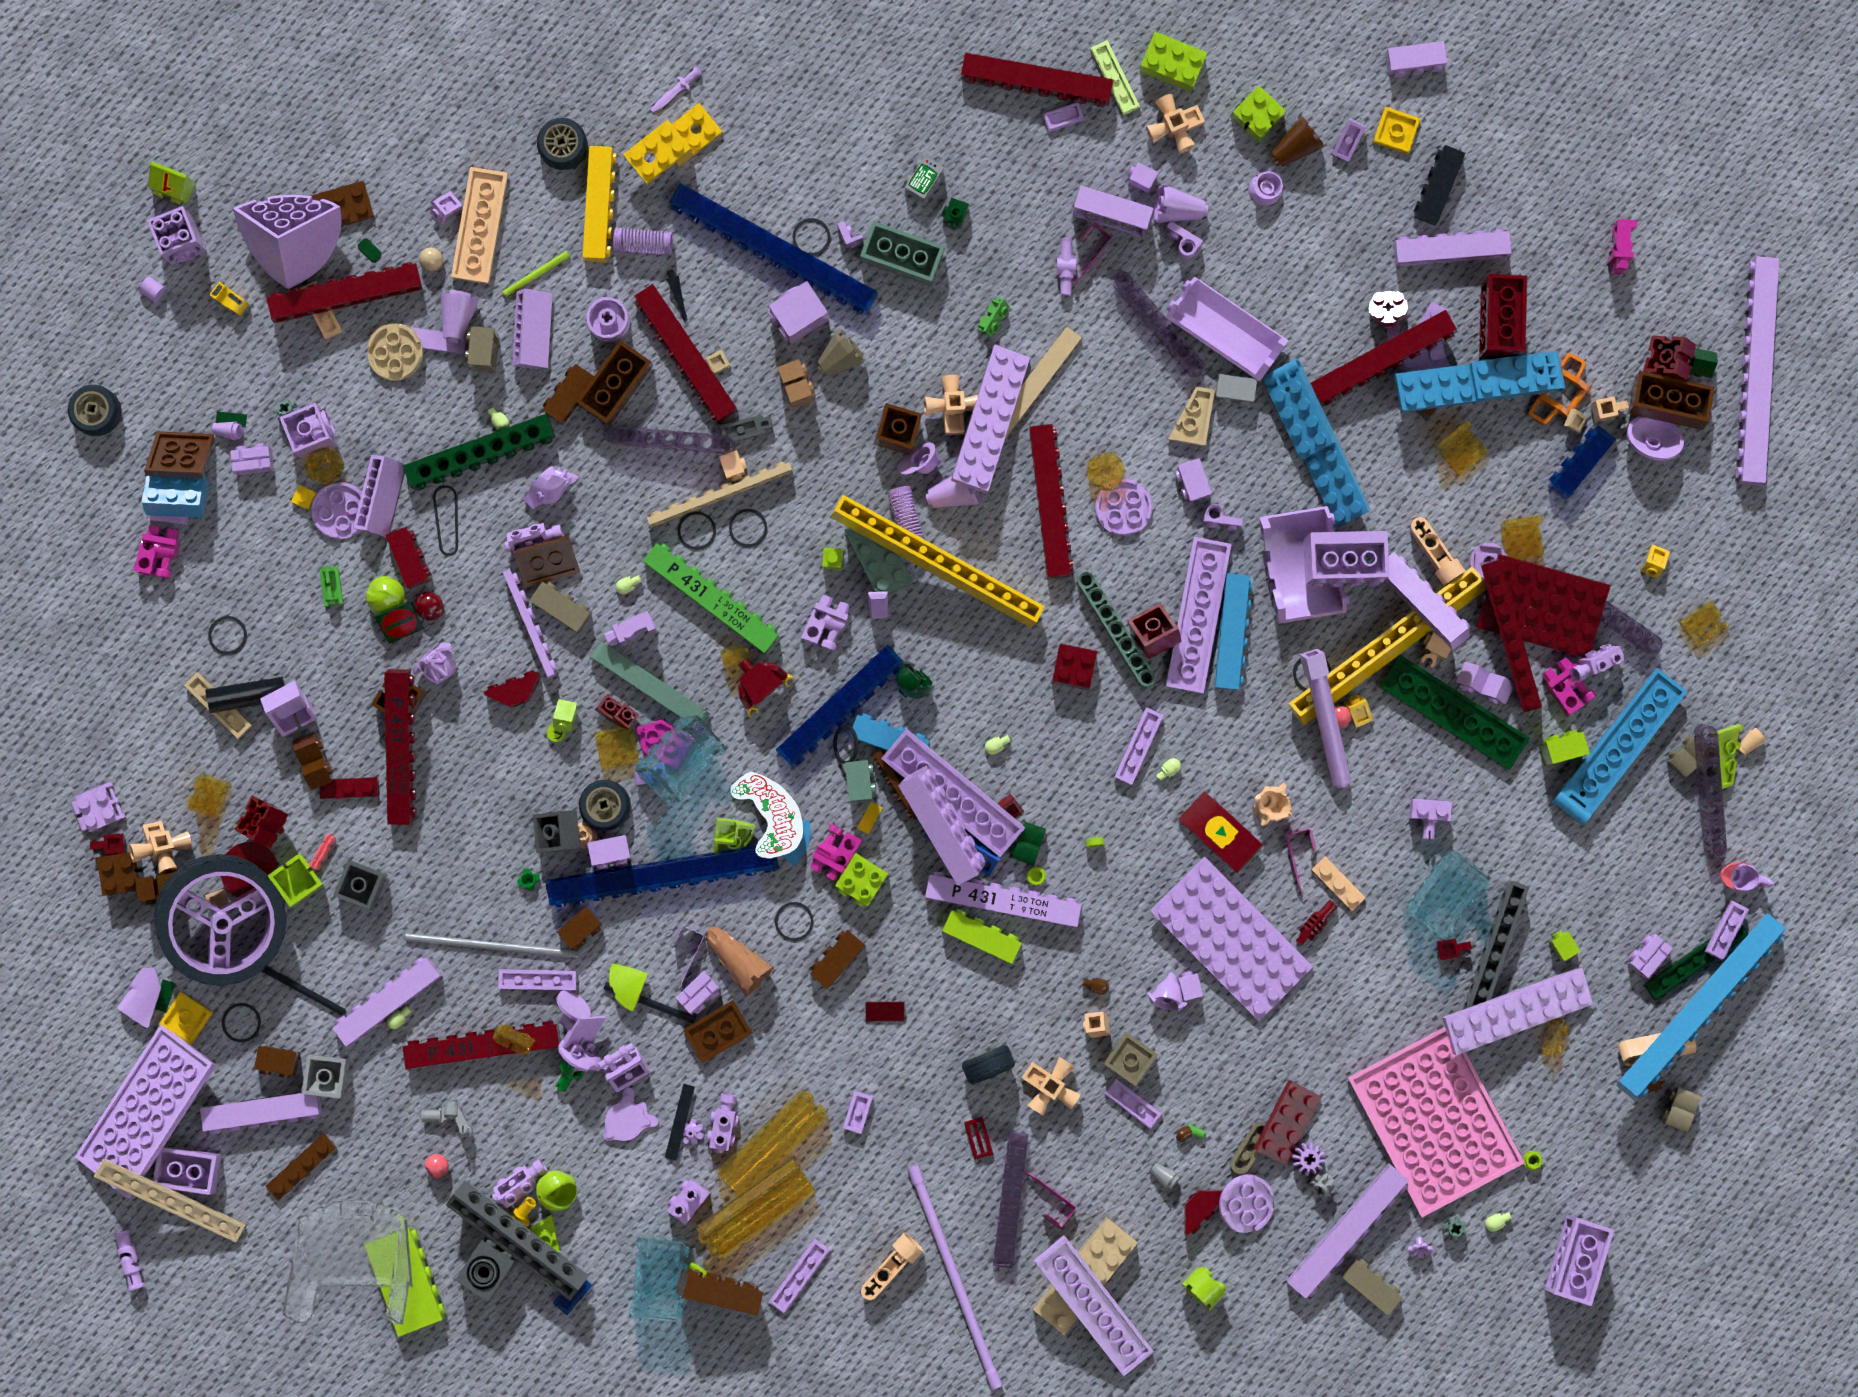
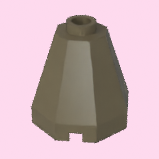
[818,329,866,376]

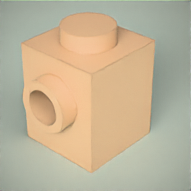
[719,450,747,482]
[1083,1012,1110,1038]

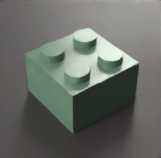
[845,760,876,803]

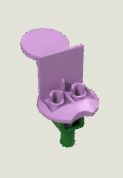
[555,990,606,1092]

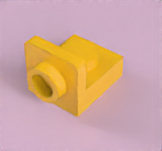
[1640,544,1670,578]
[1344,695,1373,728]

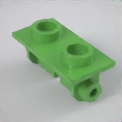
[977,297,1010,338]
[319,566,343,607]

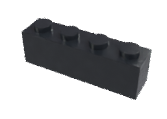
[1413,145,1466,226]

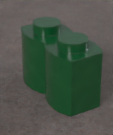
[1010,822,1046,866]

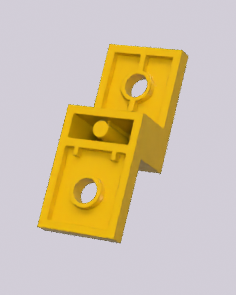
[623,103,723,185]

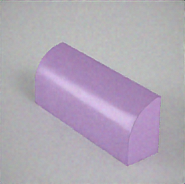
[512,289,552,369]
[353,455,405,538]

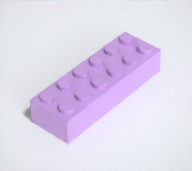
[898,765,985,886]

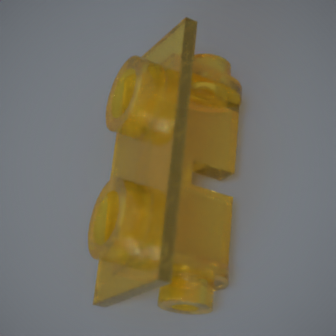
[1541,1018,1569,1058]
[492,1023,535,1055]

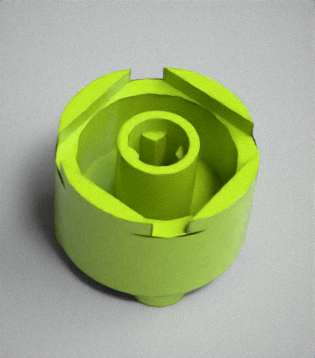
[1181,1267,1227,1312]

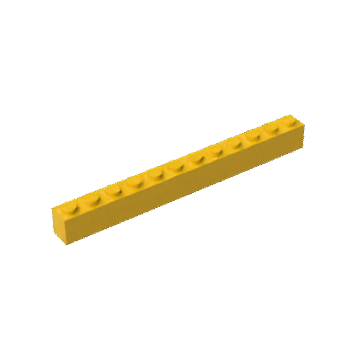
[830,495,1045,628]
[1289,567,1486,726]

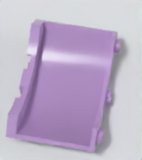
[1260,506,1349,624]

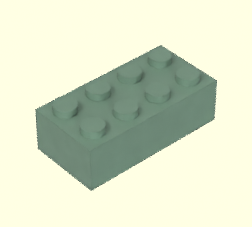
[860,221,945,287]
[844,513,913,596]

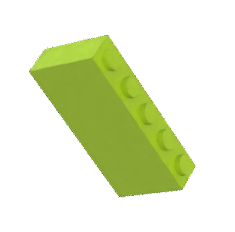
[365,1226,446,1337]

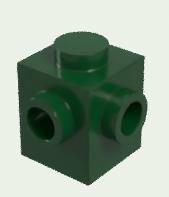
[941,197,969,230]
[1687,348,1718,378]

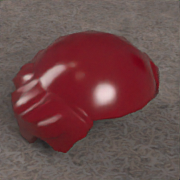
[414,592,444,621]

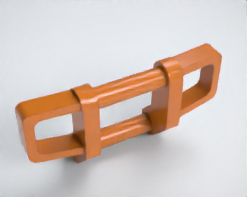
[1529,353,1591,426]

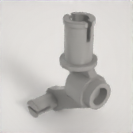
[421,1101,474,1138]

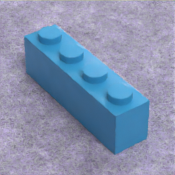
[850,713,930,751]

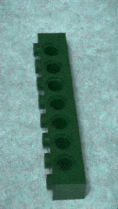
[402,414,556,491]

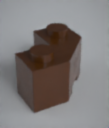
[292,732,334,790]

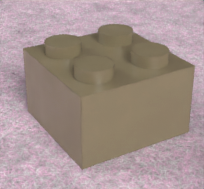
[465,326,499,373]

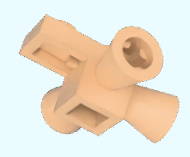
[1146,94,1205,154]
[923,375,978,435]
[129,821,192,875]
[1021,1056,1081,1116]

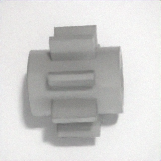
[1311,1173,1336,1198]

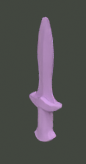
[651,67,702,112]

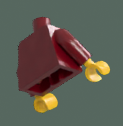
[738,658,795,718]

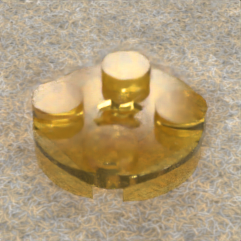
[305,446,344,484]
[1087,452,1125,491]

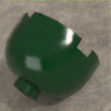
[896,661,934,699]

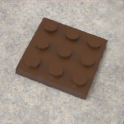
[144,431,215,479]

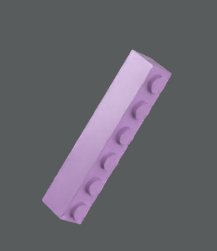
[1393,229,1512,267]
[1385,552,1470,651]
[332,957,442,1047]
[200,1093,322,1134]

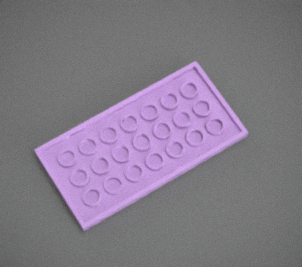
[1150,857,1313,1021]
[75,1025,216,1199]

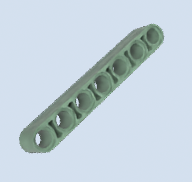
[1077,571,1155,688]
[590,641,710,729]

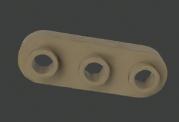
[1230,1121,1266,1174]

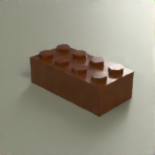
[576,340,653,427]
[1628,371,1715,430]
[676,1268,764,1316]

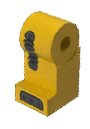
[210,281,249,316]

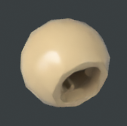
[419,248,443,271]

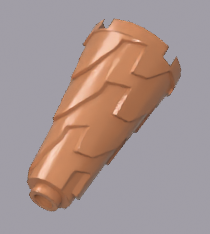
[705,926,774,995]

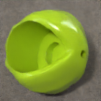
[365,576,405,615]
[536,1170,578,1212]

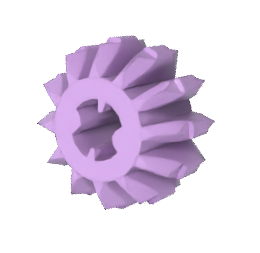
[1292,1142,1326,1176]

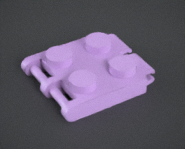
[71,782,126,832]

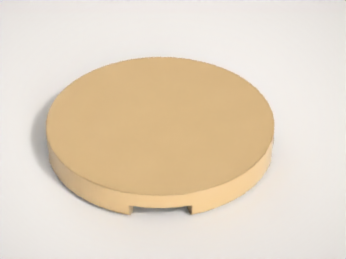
[367,324,423,381]

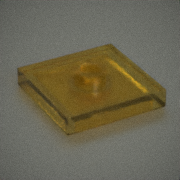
[594,725,640,770]

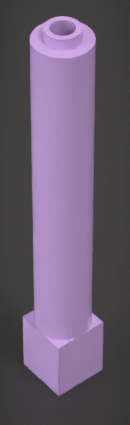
[1300,649,1351,788]

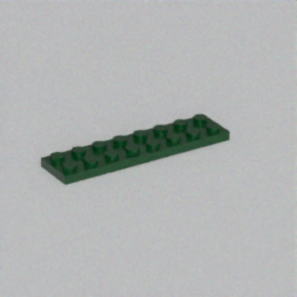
[1379,655,1530,771]

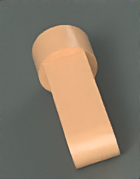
[1410,517,1466,587]
[1618,1033,1696,1066]
[861,1233,924,1300]

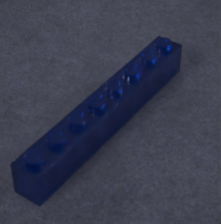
[775,645,904,767]

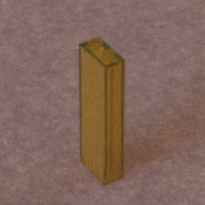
[716,1089,828,1200]
[696,1158,817,1261]

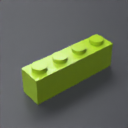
[942,909,1022,964]

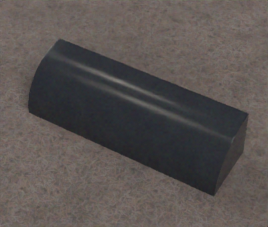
[205,676,285,713]

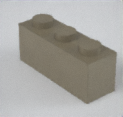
[529,582,592,634]
[1341,1258,1403,1316]

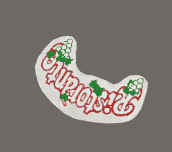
[731,772,803,858]

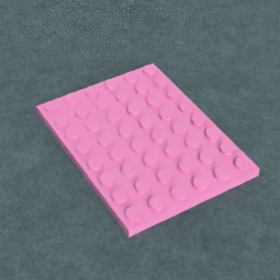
[1347,1027,1524,1217]

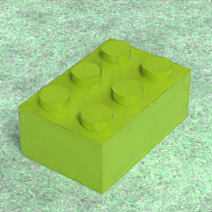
[1139,31,1207,93]

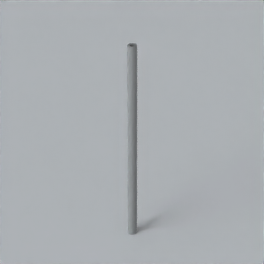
[405,933,579,958]

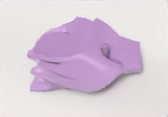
[523,466,579,509]

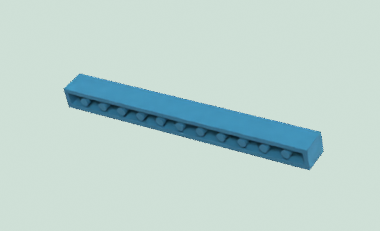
[1616,913,1786,1101]

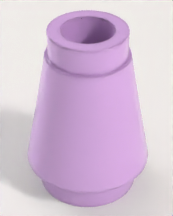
[212,421,242,440]

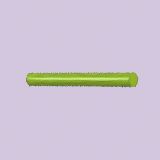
[502,251,570,298]

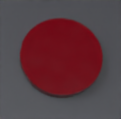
[220,842,279,897]

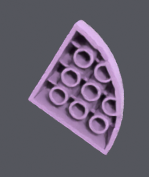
[233,195,341,289]

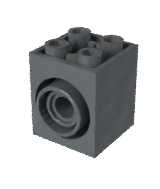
[455,1237,518,1302]

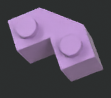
[1456,661,1515,705]

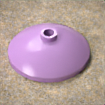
[1627,416,1684,461]

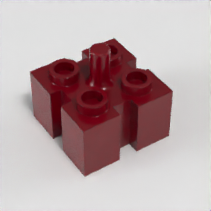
[1643,336,1696,381]
[234,795,289,849]

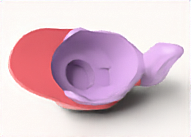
[1720,862,1774,892]

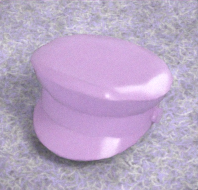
[1249,171,1283,206]

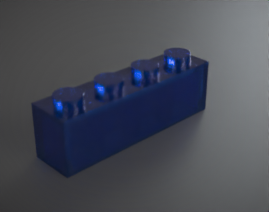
[1548,425,1616,500]

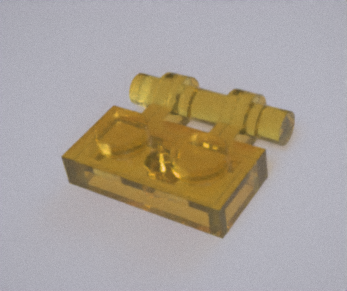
[1679,600,1729,649]

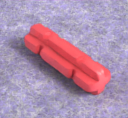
[309,834,336,870]

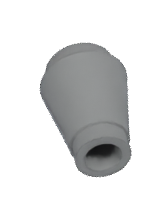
[1150,1163,1180,1190]

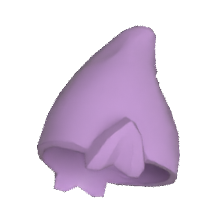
[1147,972,1188,1011]

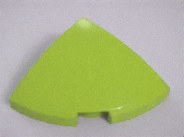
[712,817,755,859]
[609,964,648,1012]

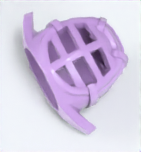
[413,643,456,684]

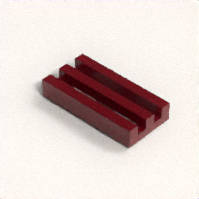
[964,1116,993,1159]

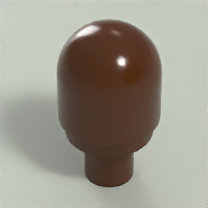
[1082,978,1109,995]

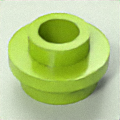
[1523,1151,1543,1170]

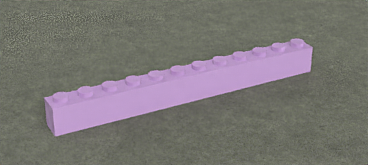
[1735,256,1779,486]

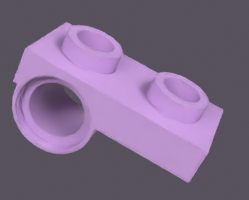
[1203,504,1243,531]

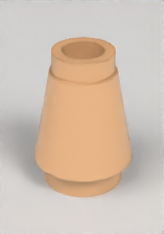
[1738,728,1766,756]

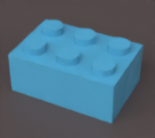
[141,473,209,518]

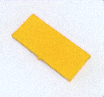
[857,801,883,834]

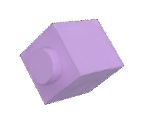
[1127,162,1158,193]
[1177,971,1203,1001]

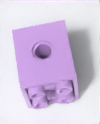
[147,206,207,265]
[768,281,829,344]
[279,403,338,460]

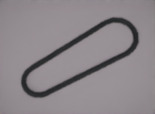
[433,485,458,556]

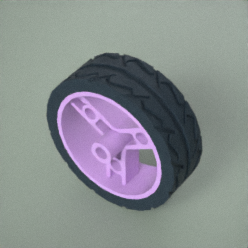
[154,854,287,986]

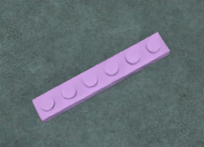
[503,569,558,679]

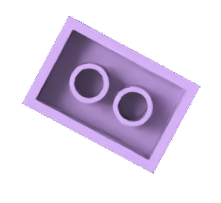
[153,1146,222,1195]

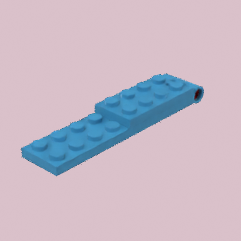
[1394,352,1566,412]
[1263,359,1371,528]
[1552,668,1688,826]

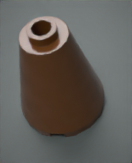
[1270,116,1325,167]

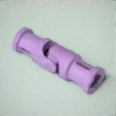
[113,1229,145,1291]

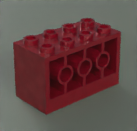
[1479,274,1527,359]

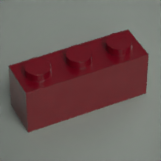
[385,526,432,590]

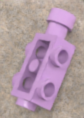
[505,523,564,557]
[1570,644,1624,682]
[707,1093,739,1153]
[492,1159,548,1208]

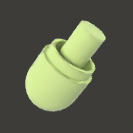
[488,407,510,431]
[616,575,642,594]
[985,735,1011,755]
[1156,758,1181,781]
[386,1006,411,1029]
[1485,1212,1512,1232]

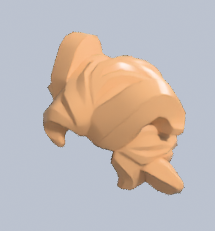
[1253,783,1293,826]

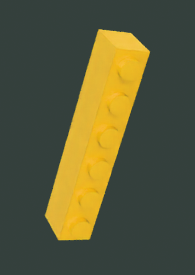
[582,146,617,262]

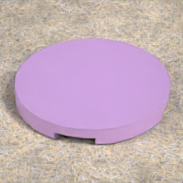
[1095,479,1153,536]
[311,482,362,539]
[1219,1174,1274,1233]

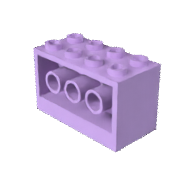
[1303,531,1390,587]
[1544,1214,1614,1306]

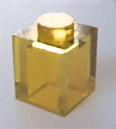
[720,643,751,671]

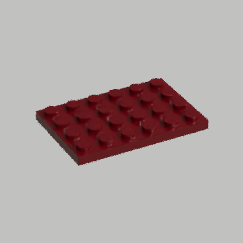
[1476,554,1611,658]

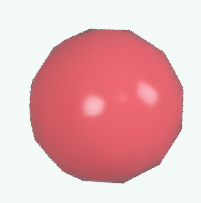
[1334,706,1352,729]
[424,1154,449,1179]

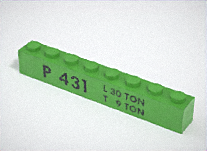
[643,543,779,655]

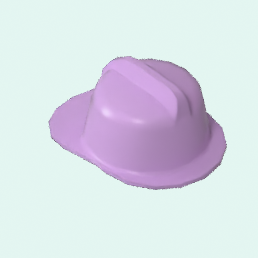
[897,443,941,475]

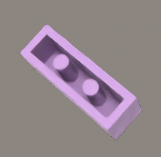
[1386,41,1447,77]

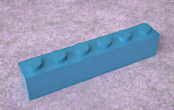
[1214,573,1253,691]

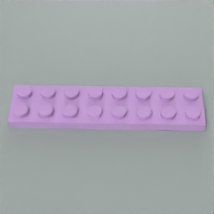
[951,345,1030,494]
[1165,537,1231,694]
[881,728,1025,857]
[1442,967,1593,1055]
[1033,1235,1154,1376]

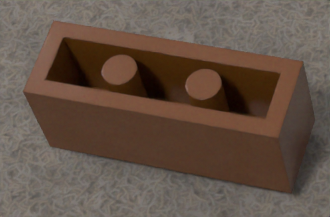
[543,364,594,426]
[810,930,866,989]

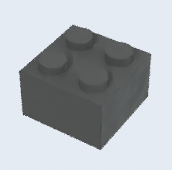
[533,810,580,853]
[333,860,388,911]

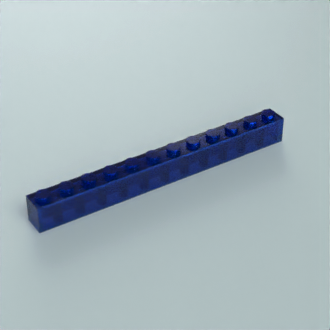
[669,183,878,315]
[546,845,779,908]

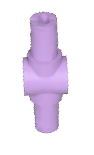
[1057,238,1076,296]

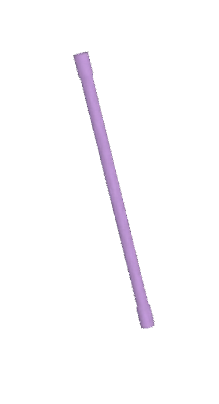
[907,1164,1002,1390]

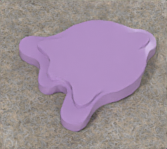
[603,1087,659,1141]

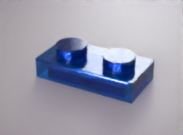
[553,1279,593,1316]

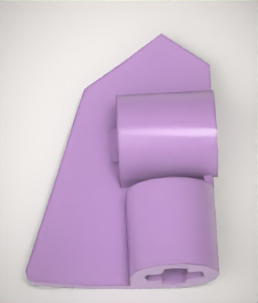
[117,967,162,1028]

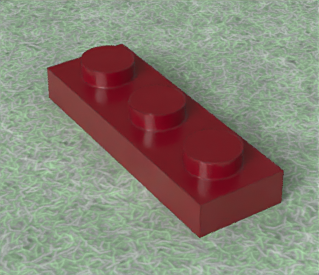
[320,777,379,799]

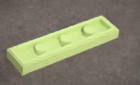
[1090,40,1140,116]

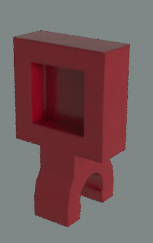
[90,833,126,855]
[1436,938,1472,961]

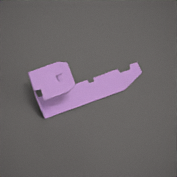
[673,926,705,991]

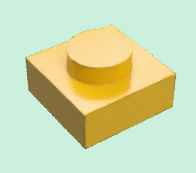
[291,485,317,510]

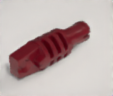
[1296,899,1338,946]

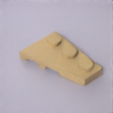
[1168,387,1215,447]

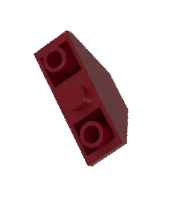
[484,670,541,708]
[1184,1190,1223,1235]

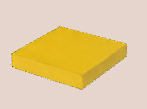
[1373,107,1421,155]
[159,992,213,1045]

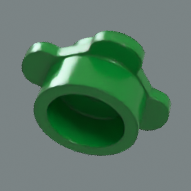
[517,868,540,891]

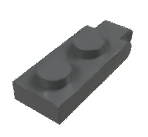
[720,415,774,445]

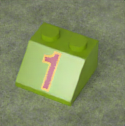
[148,161,196,206]

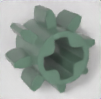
[274,399,298,422]
[1442,1216,1467,1241]

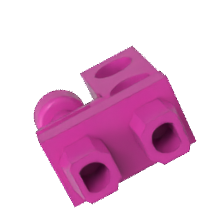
[1607,219,1637,275]
[133,525,180,579]
[1542,657,1597,717]
[810,823,863,881]

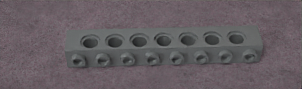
[1462,880,1529,1010]
[446,1180,589,1300]

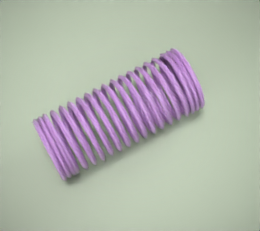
[613,227,673,256]
[887,486,924,539]

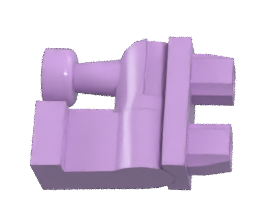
[801,595,849,652]
[604,611,657,647]

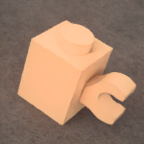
[1591,396,1629,423]
[1420,632,1451,668]

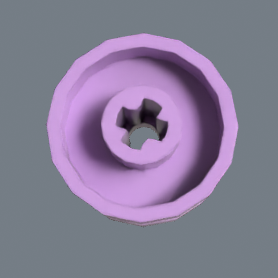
[587,297,630,343]

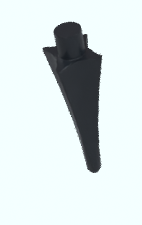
[666,270,688,321]

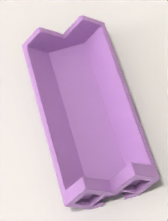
[1166,277,1289,381]

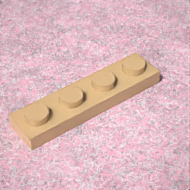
[184,672,253,739]

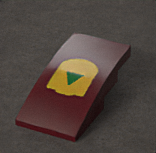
[1178,791,1263,873]

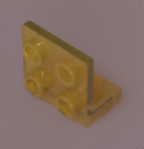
[1435,420,1488,476]
[1500,515,1544,559]
[187,773,231,819]

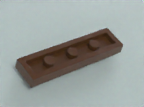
[873,751,918,820]
[265,1133,337,1201]

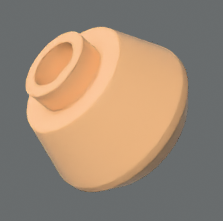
[578,822,598,849]

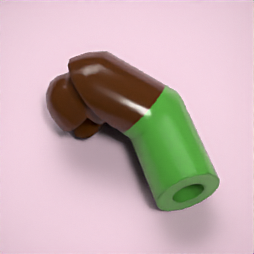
[1176,1125,1205,1142]

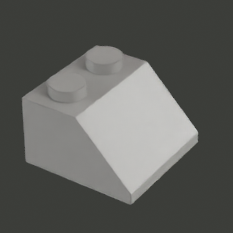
[302,1055,350,1099]

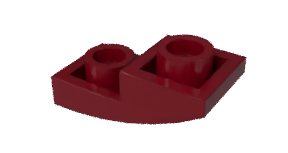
[595,694,639,730]

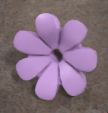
[683,1119,704,1145]
[1407,1237,1433,1258]

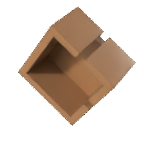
[778,359,816,409]

